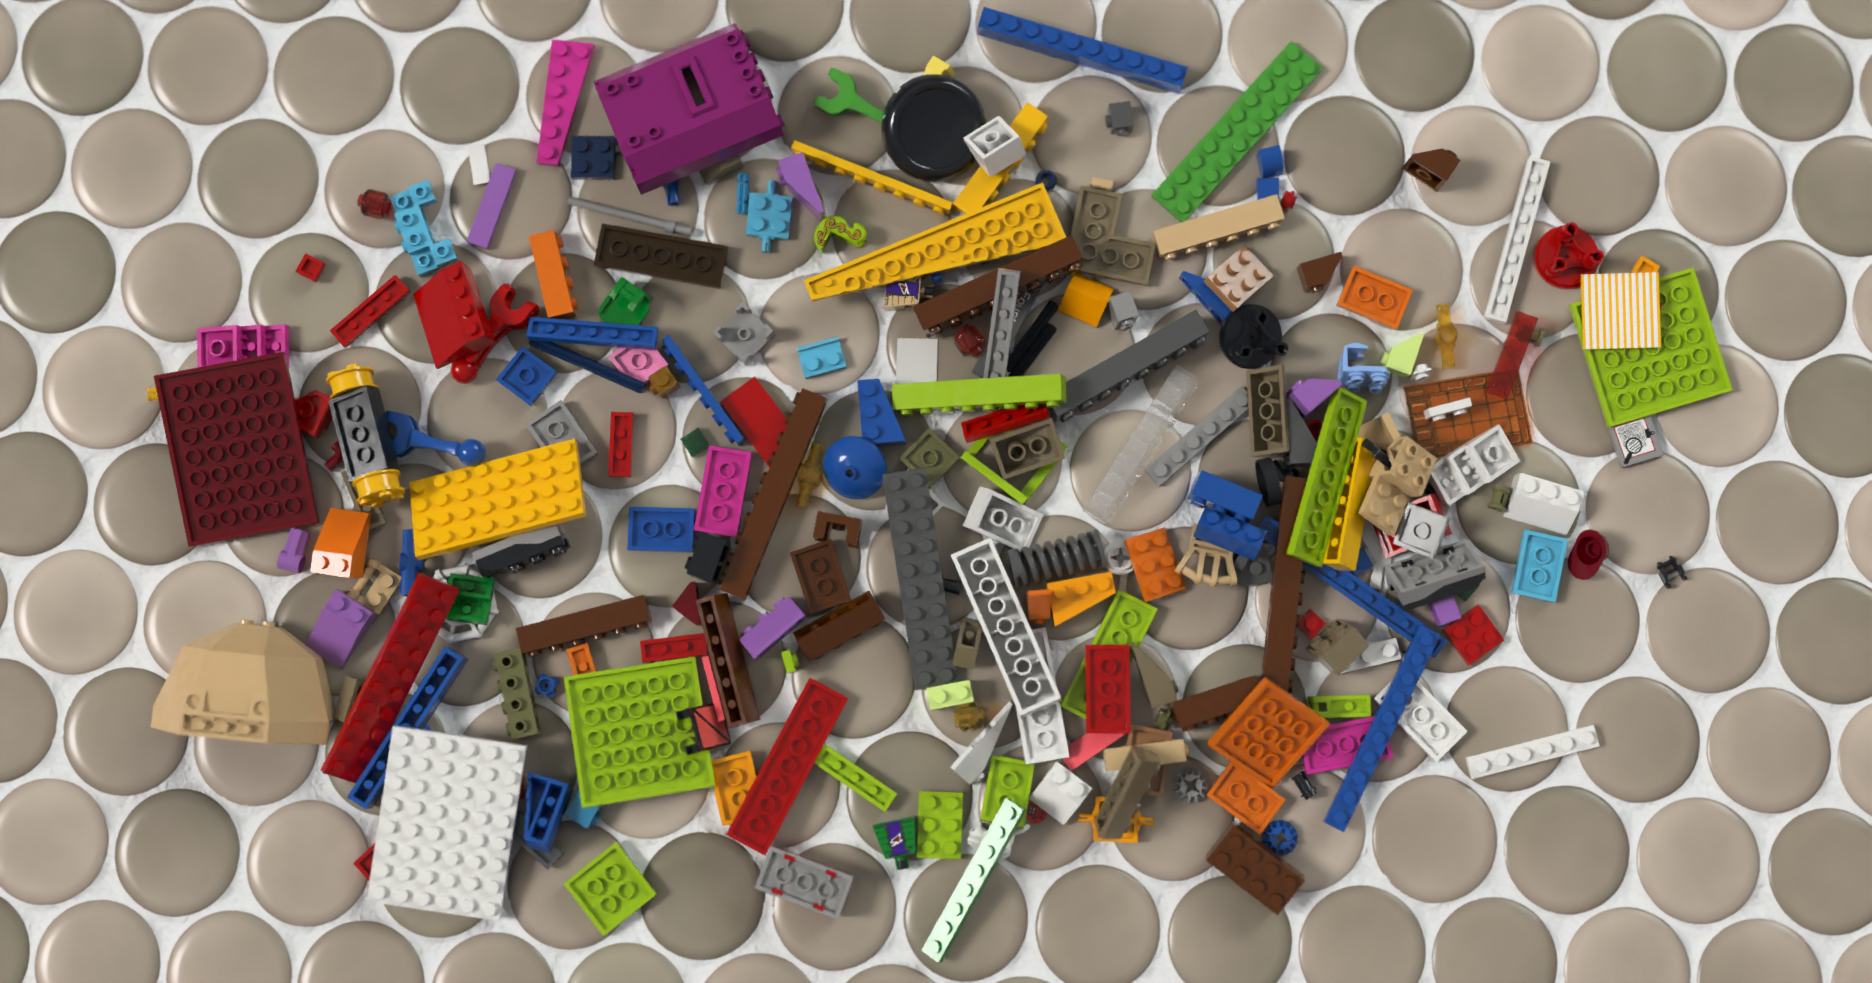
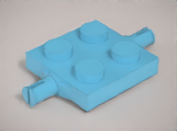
[746,180,792,253]

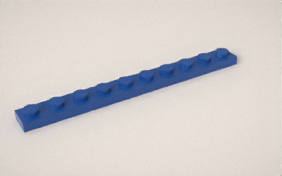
[1258,515,1447,658]
[1323,625,1440,832]

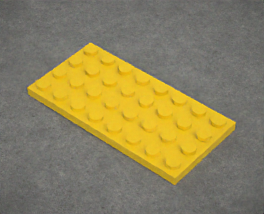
[409,439,586,561]

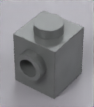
[1105,101,1134,136]

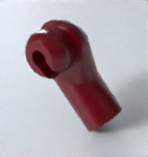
[324,440,344,472]

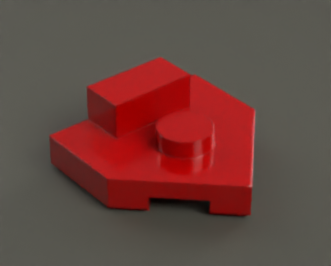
[295,390,333,438]

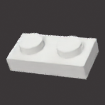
[1424,398,1472,422]

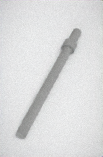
[567,196,693,236]

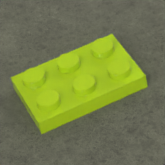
[980,755,1035,829]
[917,791,963,859]

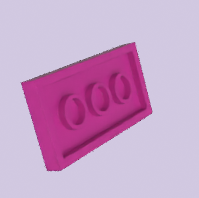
[694,445,752,538]
[1302,716,1393,775]

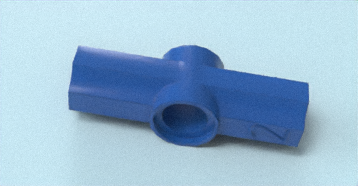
[399,529,423,597]

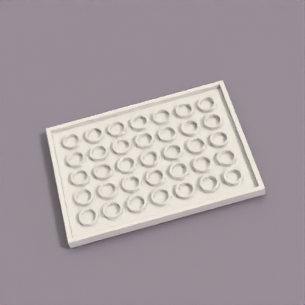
[367,725,527,921]

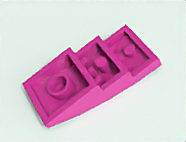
[197,324,290,368]

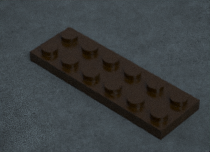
[593,223,729,289]

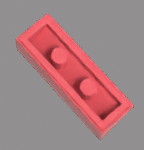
[1062,733,1125,771]

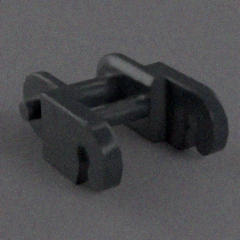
[1657,556,1687,589]

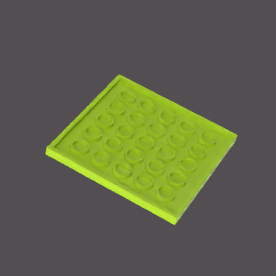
[1569,267,1733,428]
[564,656,715,809]

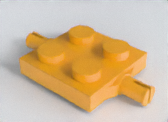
[1078,796,1154,843]

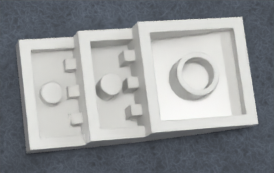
[1429,424,1520,507]

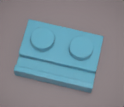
[797,337,847,379]

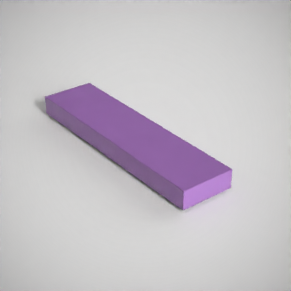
[466,163,517,250]

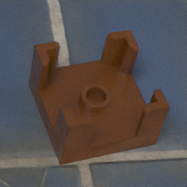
[813,511,863,549]

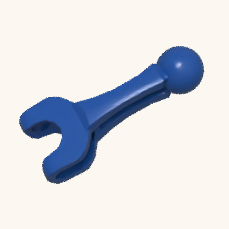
[386,410,486,467]

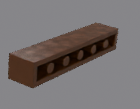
[695,593,760,728]
[516,595,652,657]

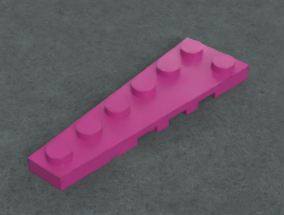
[536,39,595,167]

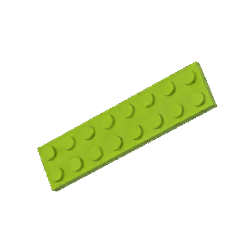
[1287,387,1368,567]

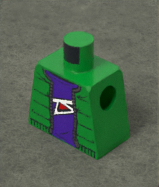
[873,816,916,870]

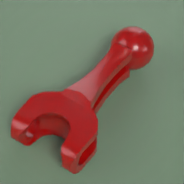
[450,283,539,384]

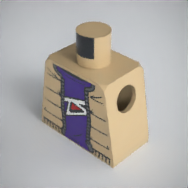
[884,277,933,311]

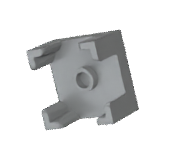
[712,301,775,366]

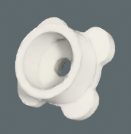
[1410,364,1433,382]

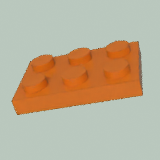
[1336,265,1413,330]
[1124,527,1186,602]
[1206,761,1286,835]

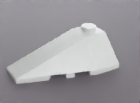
[950,701,1012,785]

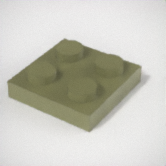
[899,428,960,489]

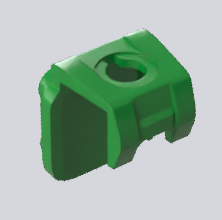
[598,277,653,325]

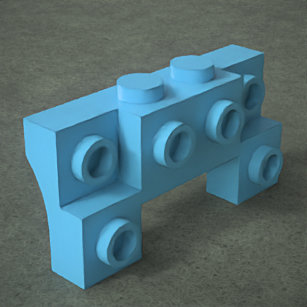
[390,180,459,277]

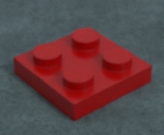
[1442,604,1504,665]

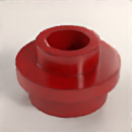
[1280,190,1297,211]

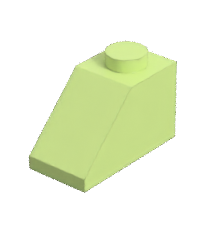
[1381,334,1424,379]

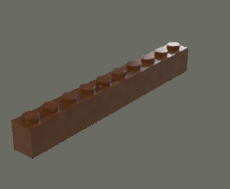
[718,388,828,600]
[1260,476,1308,693]

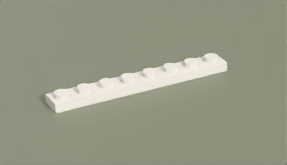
[1483,156,1550,324]

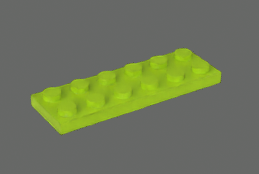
[1060,589,1158,719]

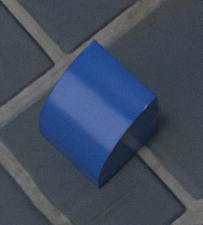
[1256,145,1284,178]

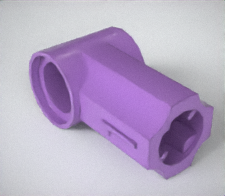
[277,528,311,574]

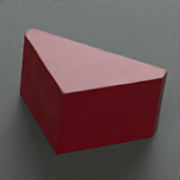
[672,581,702,626]

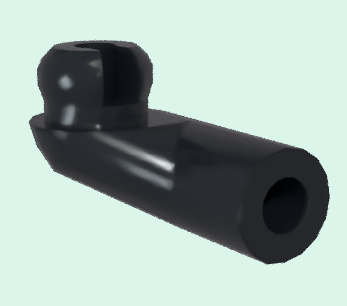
[1273,460,1300,482]

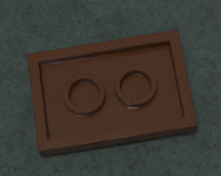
[790,539,851,615]

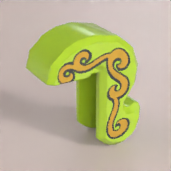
[814,215,867,253]

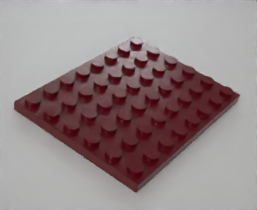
[154,352,319,547]

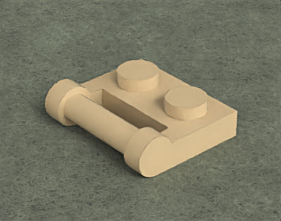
[347,557,401,615]

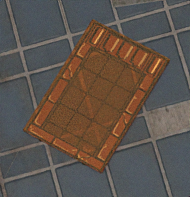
[1403,368,1533,459]

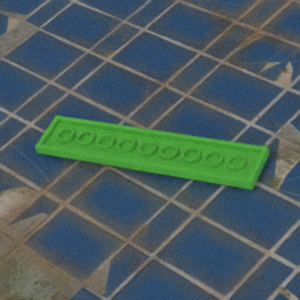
[1151,41,1323,222]

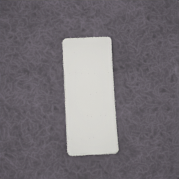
[468,144,490,185]

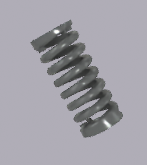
[1007,530,1106,589]

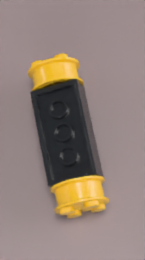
[326,363,405,508]

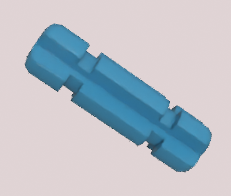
[736,172,750,215]

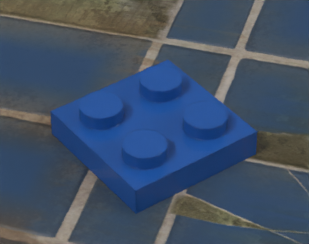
[496,346,558,406]

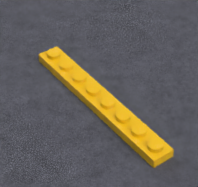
[791,140,953,216]

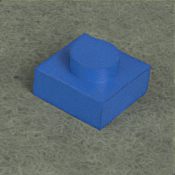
[1350,547,1373,576]

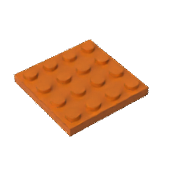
[1207,677,1330,789]

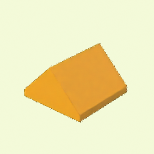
[1057,273,1114,328]

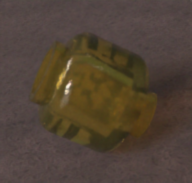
[953,702,986,732]

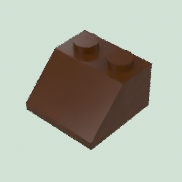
[1401,148,1461,192]

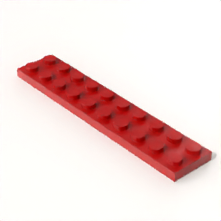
[321,573,460,783]

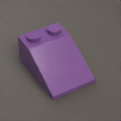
[776,152,825,222]
[306,589,378,669]

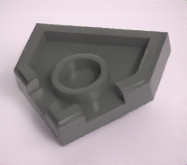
[1224,547,1272,587]

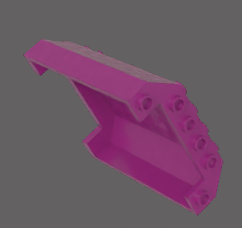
[594,23,785,195]

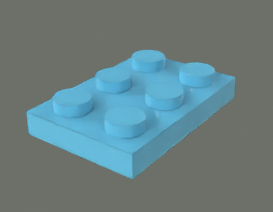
[1511,529,1568,603]

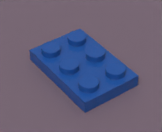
[627,507,695,552]

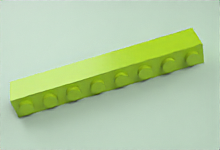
[892,374,1066,416]

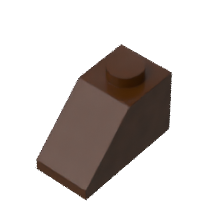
[1297,252,1342,293]

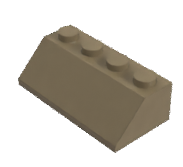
[1246,365,1290,458]
[1094,744,1160,839]

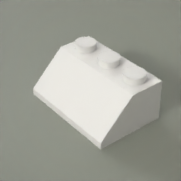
[1503,473,1584,535]

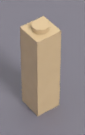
[1103,739,1189,772]

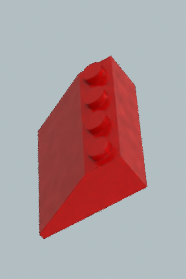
[413,261,495,369]

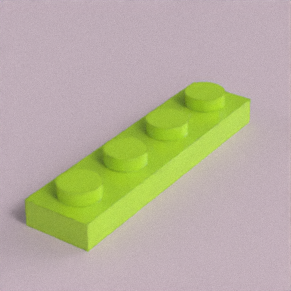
[814,744,898,812]

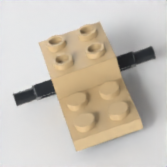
[1358,436,1437,535]

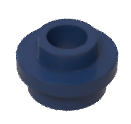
[1035,170,1057,192]

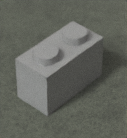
[1107,291,1139,331]

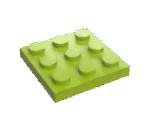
[563,842,657,936]

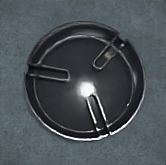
[881,74,986,182]

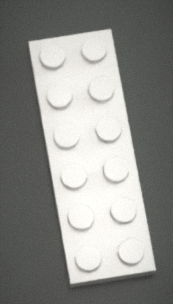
[1015,627,1070,765]

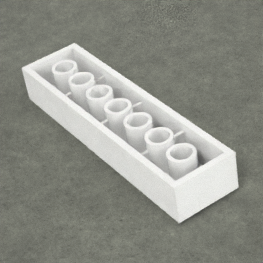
[951,537,1062,718]

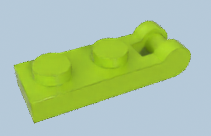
[1308,695,1371,718]

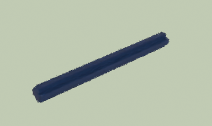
[529,340,646,393]

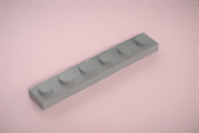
[983,268,1021,378]
[1145,386,1249,487]

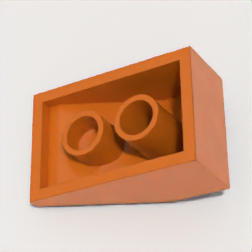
[310,508,371,578]

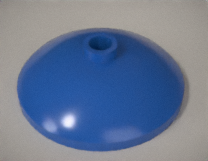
[823,436,887,499]

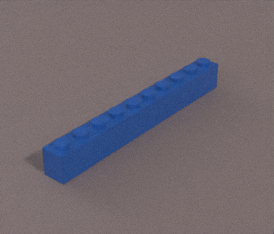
[977,7,1188,94]

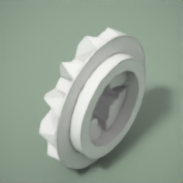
[1104,540,1133,575]

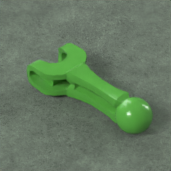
[813,68,884,124]

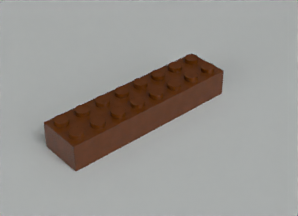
[913,235,1083,338]

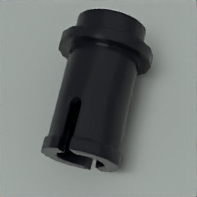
[942,575,962,595]
[1291,771,1317,800]

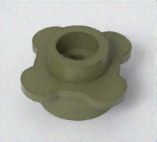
[1154,708,1173,730]

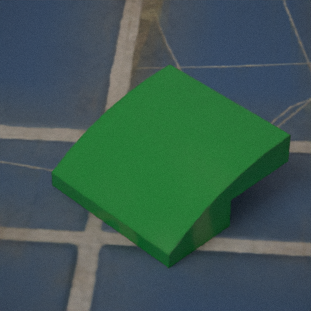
[445,573,494,625]

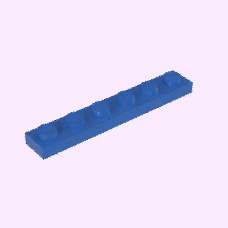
[527,317,659,350]
[661,334,745,446]

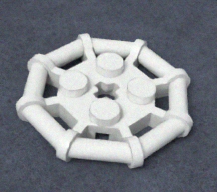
[433,563,499,644]

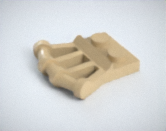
[1175,523,1237,588]

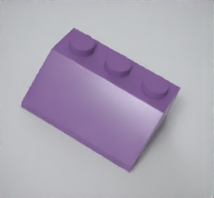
[1286,378,1343,419]
[739,597,807,660]

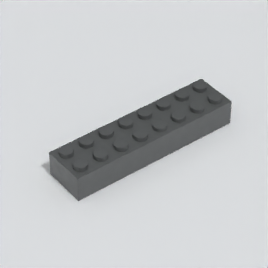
[1047,310,1209,423]

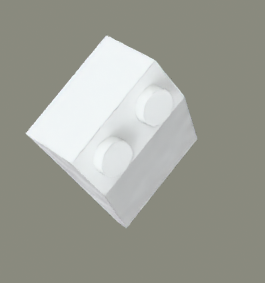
[962,486,1043,552]

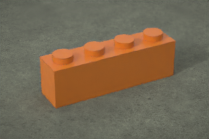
[529,230,578,319]

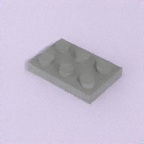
[525,400,598,466]

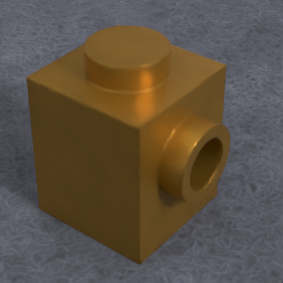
[648,365,680,398]

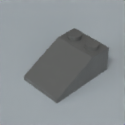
[1283,398,1316,469]

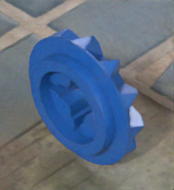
[1262,820,1298,855]

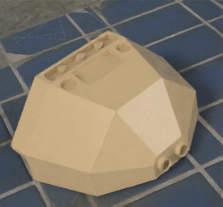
[151,619,337,744]

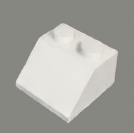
[963,116,1026,177]
[1029,762,1092,825]

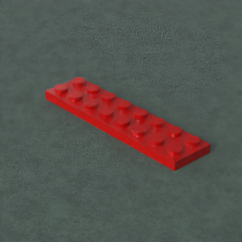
[726,678,848,856]

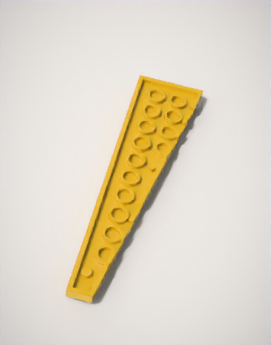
[803,182,1066,302]

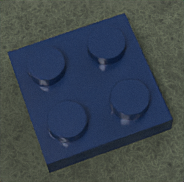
[571,136,615,180]

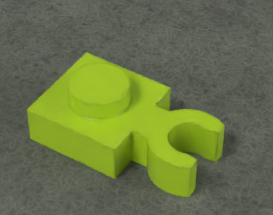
[781,650,799,674]

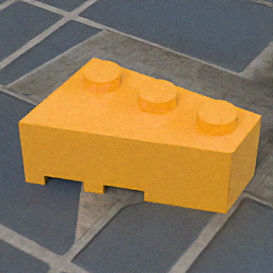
[1046,572,1116,627]

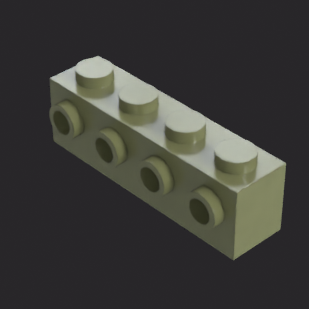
[492,648,542,740]

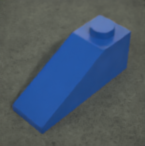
[1179,271,1243,325]

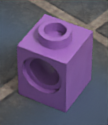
[1428,596,1462,627]

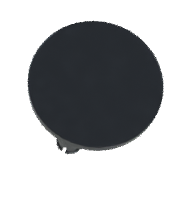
[1219,304,1288,369]

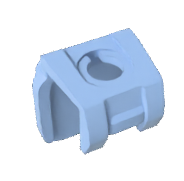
[1337,343,1390,393]

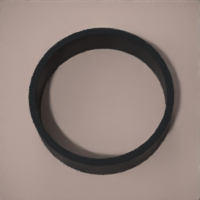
[1255,457,1282,507]

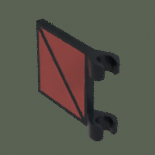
[676,703,732,755]

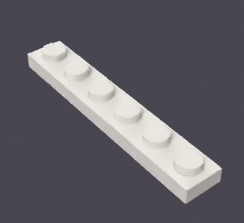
[1465,725,1600,779]

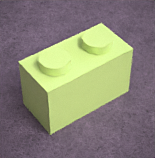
[926,680,974,710]

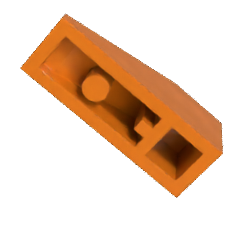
[1025,589,1051,625]

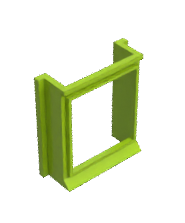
[960,407,1068,505]

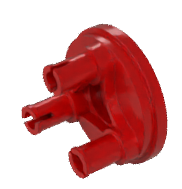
[1534,222,1604,289]

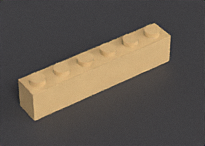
[1152,194,1285,260]

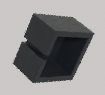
[685,532,730,585]

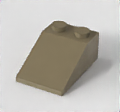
[988,417,1065,480]

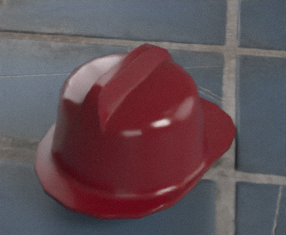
[1568,529,1610,580]

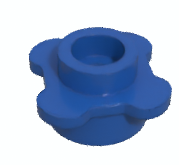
[535,674,559,698]

